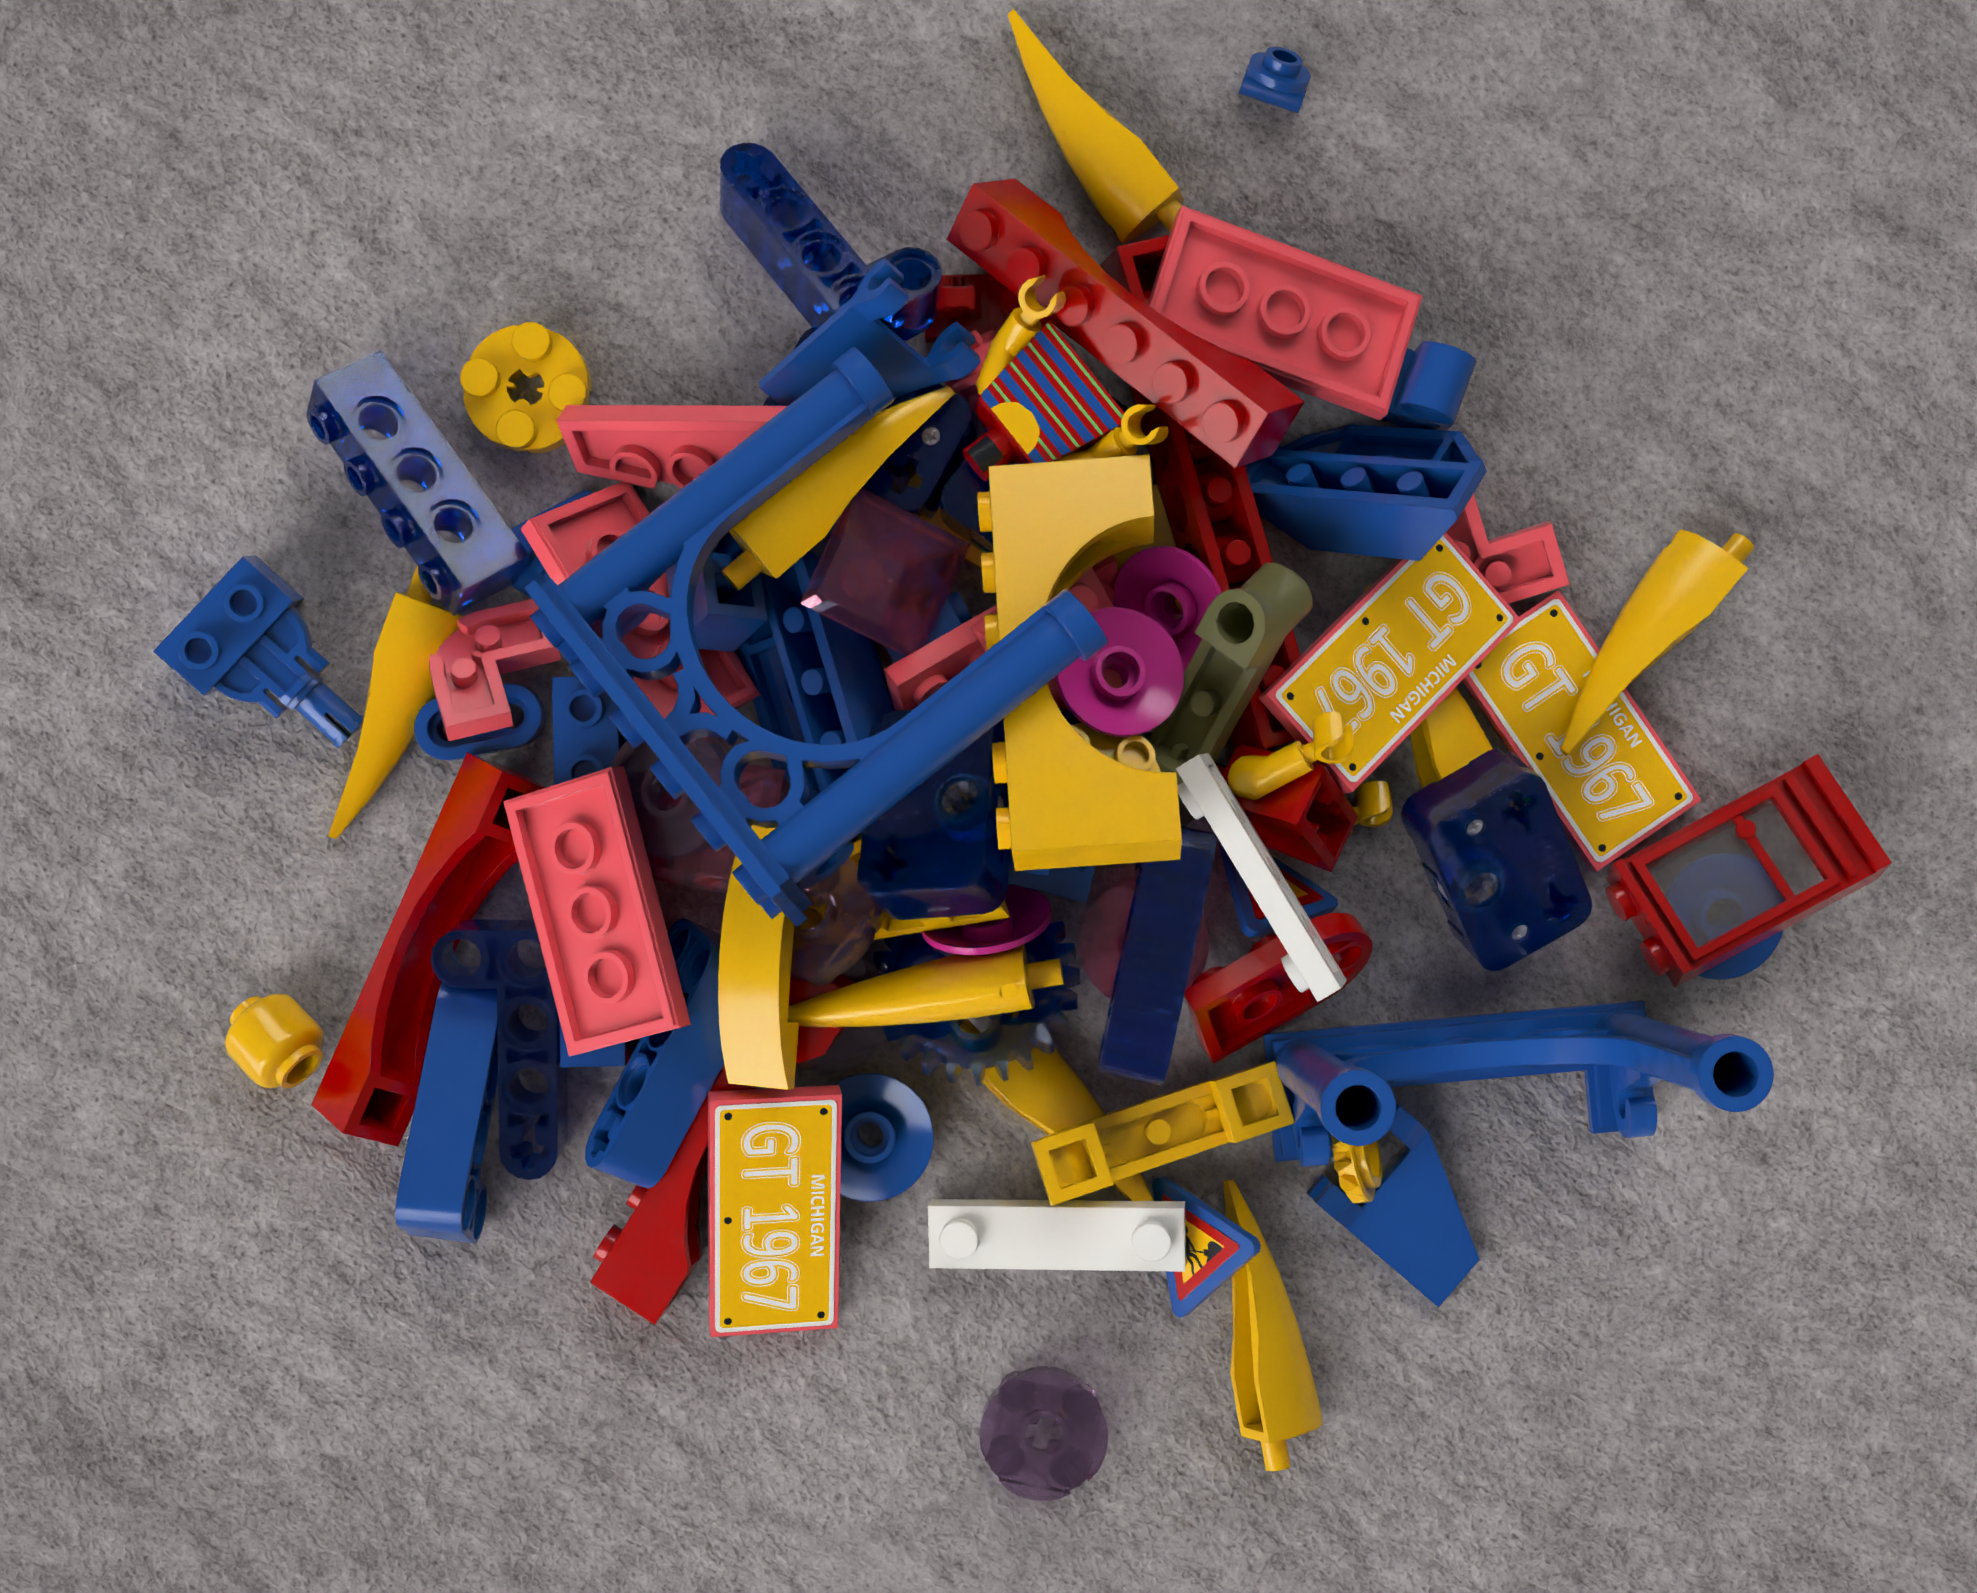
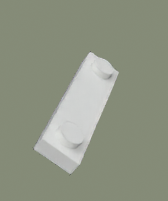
[1176,753,1347,1002]
[928,1199,1186,1272]

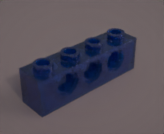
[306,350,529,616]

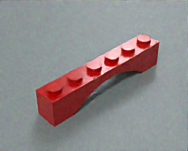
[946,178,1305,468]
[311,752,547,1147]
[590,951,856,1325]

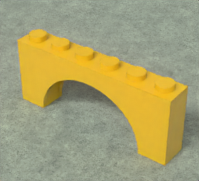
[977,454,1182,871]

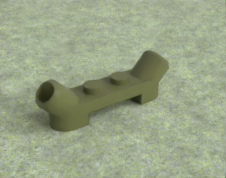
[1147,562,1313,829]

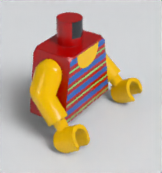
[962,275,1168,482]
[1215,711,1393,872]

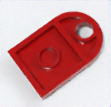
[1182,912,1373,1064]

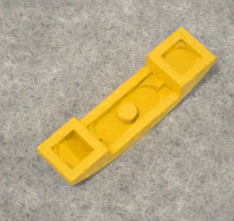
[718,825,808,1090]
[1031,1061,1295,1206]

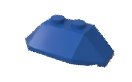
[1246,425,1487,561]
[738,550,898,800]

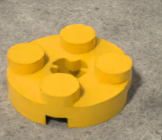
[460,322,592,453]

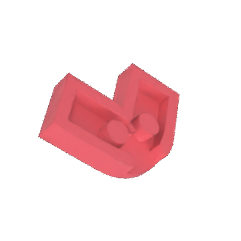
[1446,493,1570,604]
[429,599,561,742]

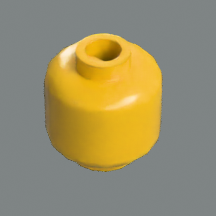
[225,994,324,1089]

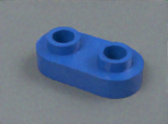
[414,683,546,761]

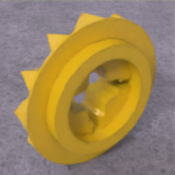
[1330,1135,1382,1204]

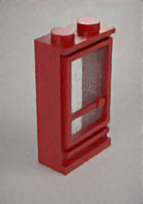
[1605,754,1892,987]

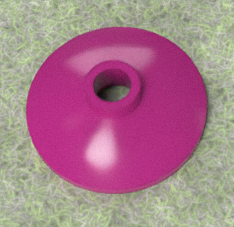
[1113,546,1222,672]
[1055,607,1184,737]
[921,884,1051,955]

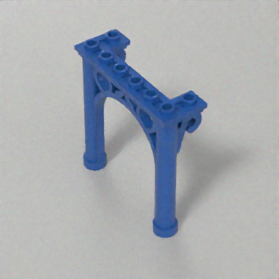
[524,347,1108,927]
[1263,1000,1774,1167]

